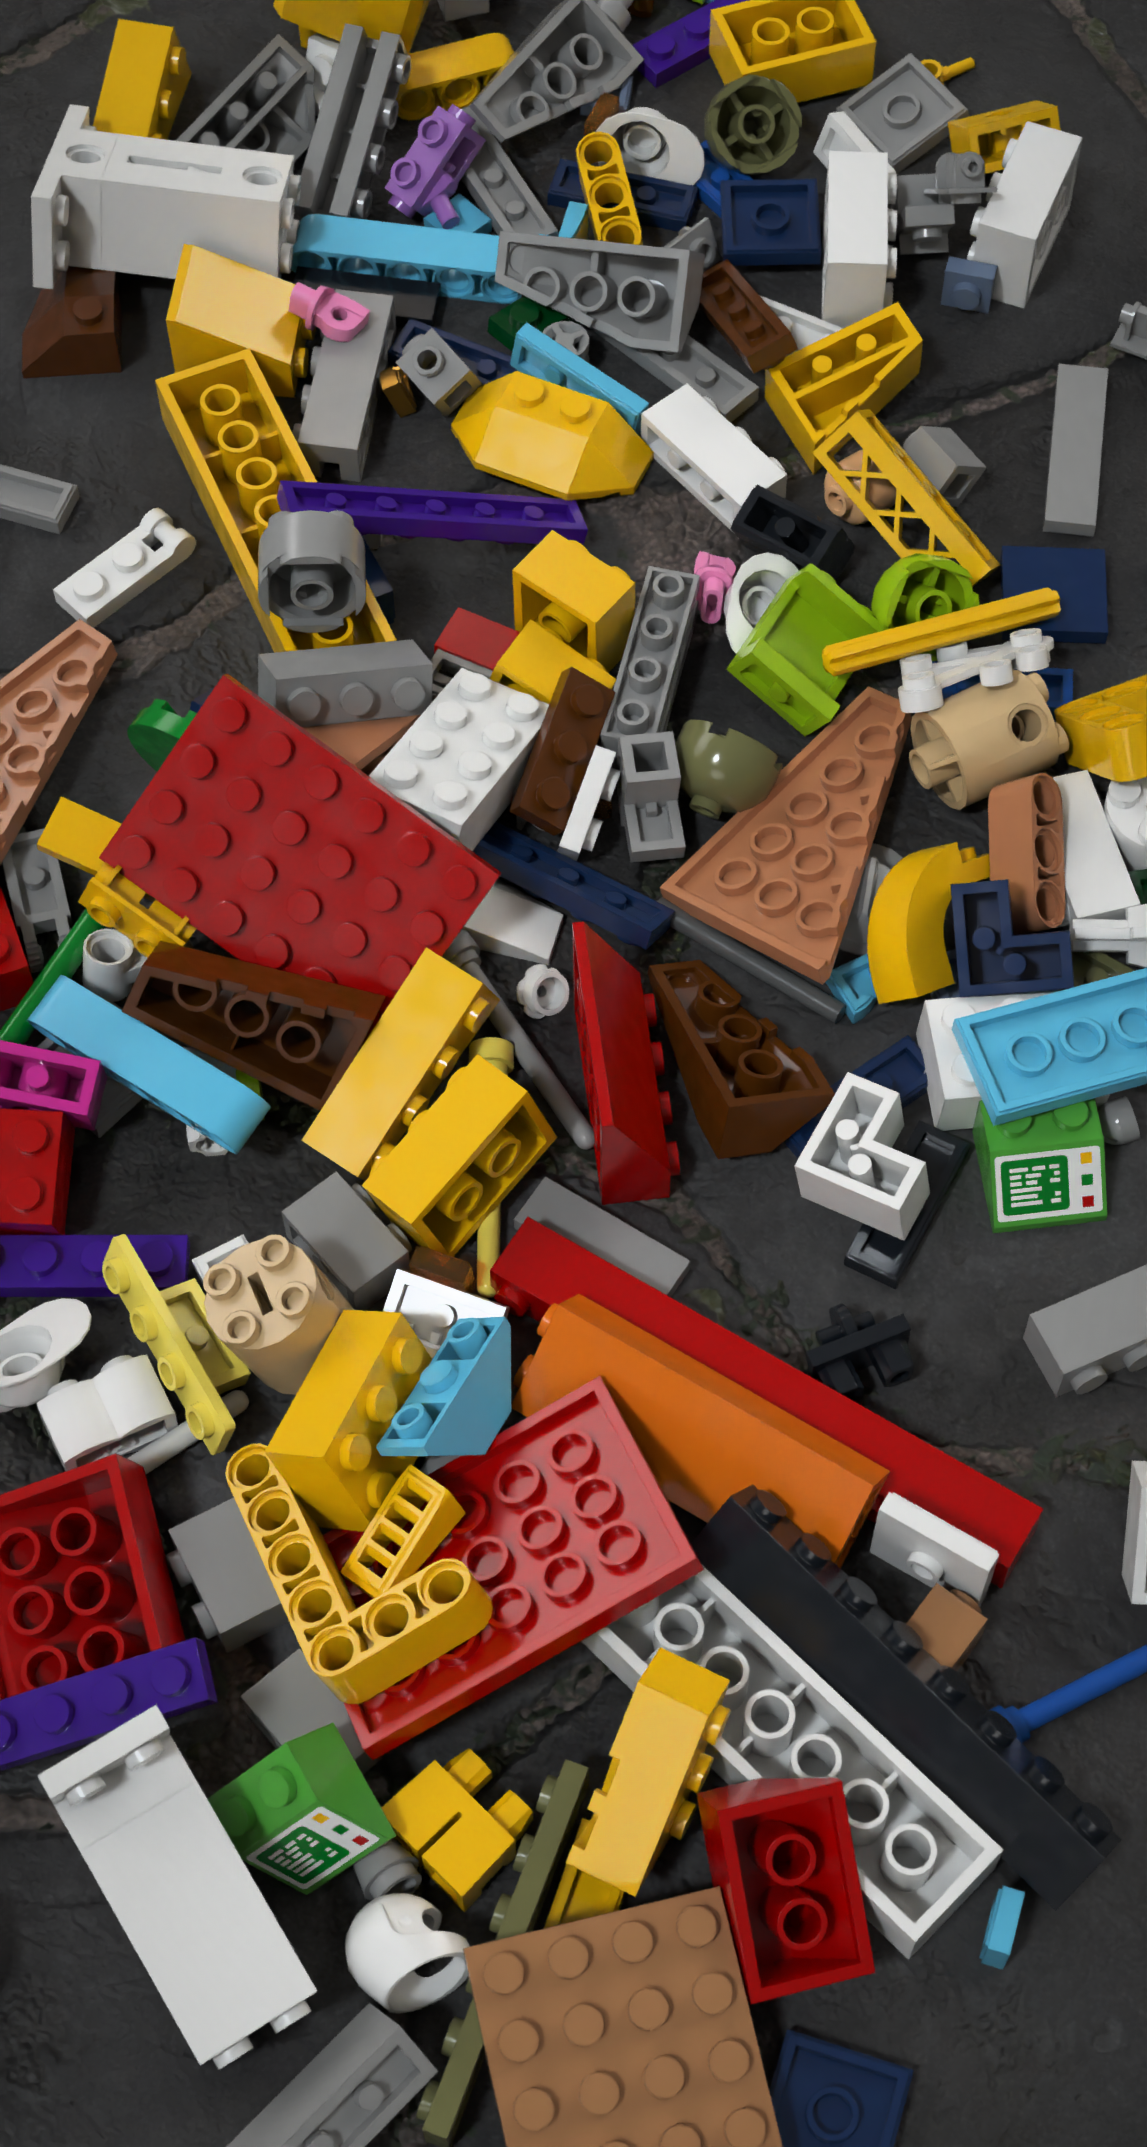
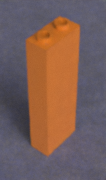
[511,1294,890,1569]

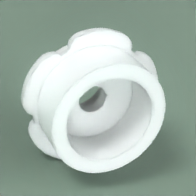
[516,964,569,1019]

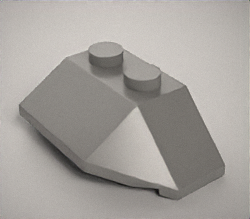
[176,33,315,163]

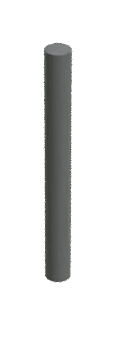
[657,897,846,1024]

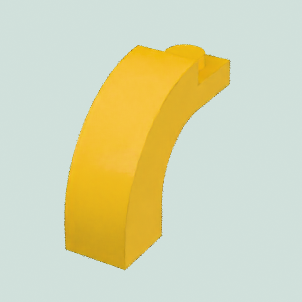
[867,842,990,1004]

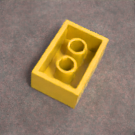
[709,0,876,103]
[362,1054,557,1267]
[265,1310,432,1532]

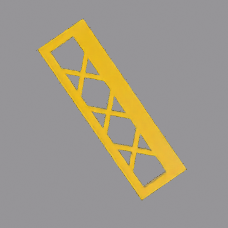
[812,409,1001,587]

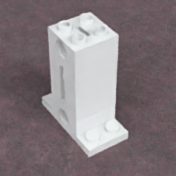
[31,104,302,289]
[38,1705,317,2070]

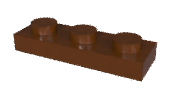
[509,667,615,836]

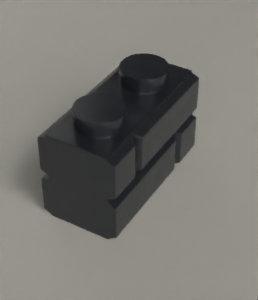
[730,484,855,581]

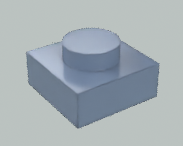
[941,256,997,314]

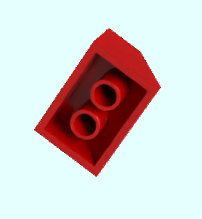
[696,1778,876,2004]

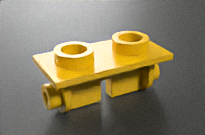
[78,862,196,958]

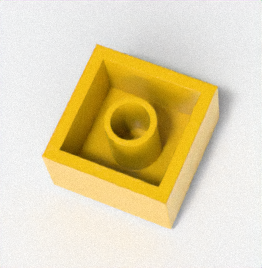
[512,530,636,673]

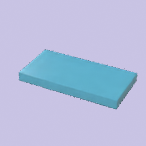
[952,968,1147,1126]

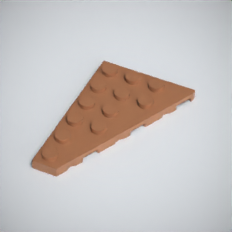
[0,619,117,865]
[659,686,912,985]

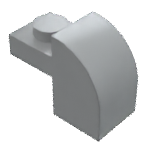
[891,173,955,255]
[616,731,686,863]

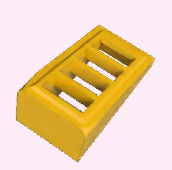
[340,1464,466,1599]

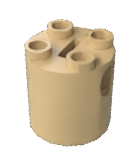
[909,669,1069,810]
[203,1234,354,1395]

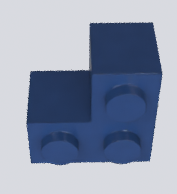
[951,879,1074,997]

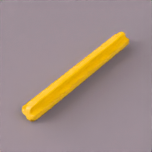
[821,587,1061,676]

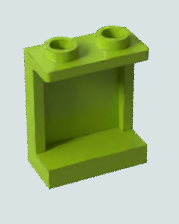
[726,564,882,737]

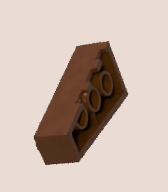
[121,941,386,1111]

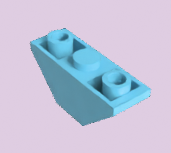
[376,1317,511,1456]

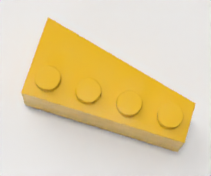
[301,947,500,1181]

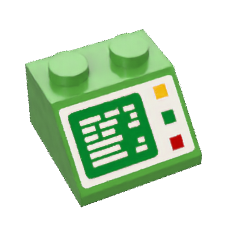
[972,1098,1107,1233]
[207,1722,396,1895]

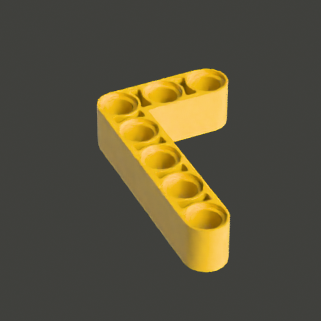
[1054,674,1147,782]
[225,1443,493,1704]

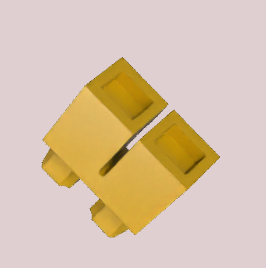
[381,1748,533,1913]

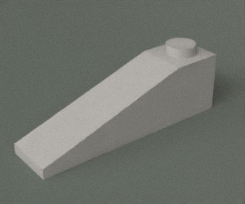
[469,0,644,143]
[495,231,705,353]

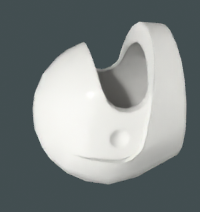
[345,1893,470,2014]

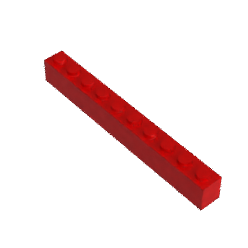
[490,1217,1044,1589]

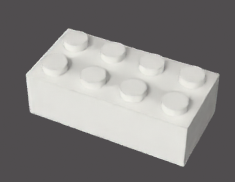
[369,668,549,851]

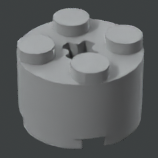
[258,510,366,633]

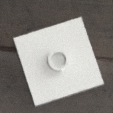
[870,1492,999,1607]

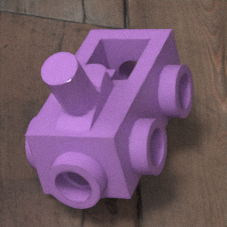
[385,103,486,229]

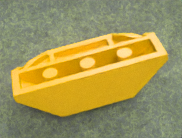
[451,371,654,501]

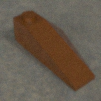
[22,266,122,379]
[647,960,835,1159]

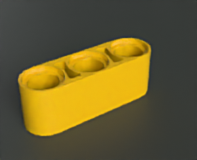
[396,33,514,121]
[576,132,643,245]

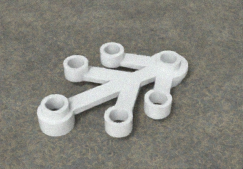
[898,628,1054,713]

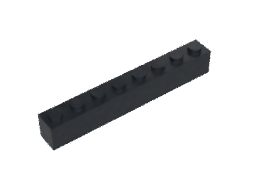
[691,1485,1122,1910]

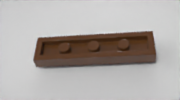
[699,259,798,374]

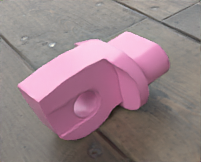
[289,282,370,342]
[694,551,736,624]

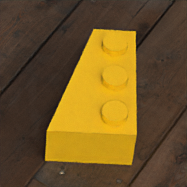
[93,19,192,140]
[765,302,923,475]
[566,1647,731,1897]

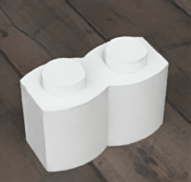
[36,1354,178,1471]

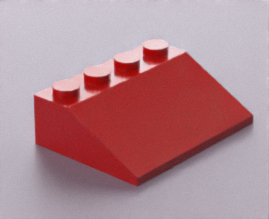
[572,921,680,1205]
[0,1453,186,1700]

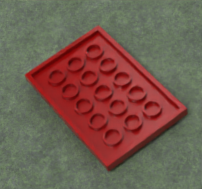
[99,674,502,1048]
[323,1376,704,1760]

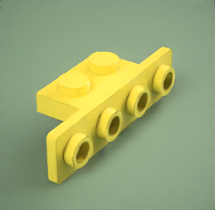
[102,1234,251,1455]

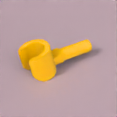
[921,57,975,84]

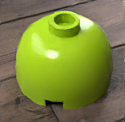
[871,553,980,661]

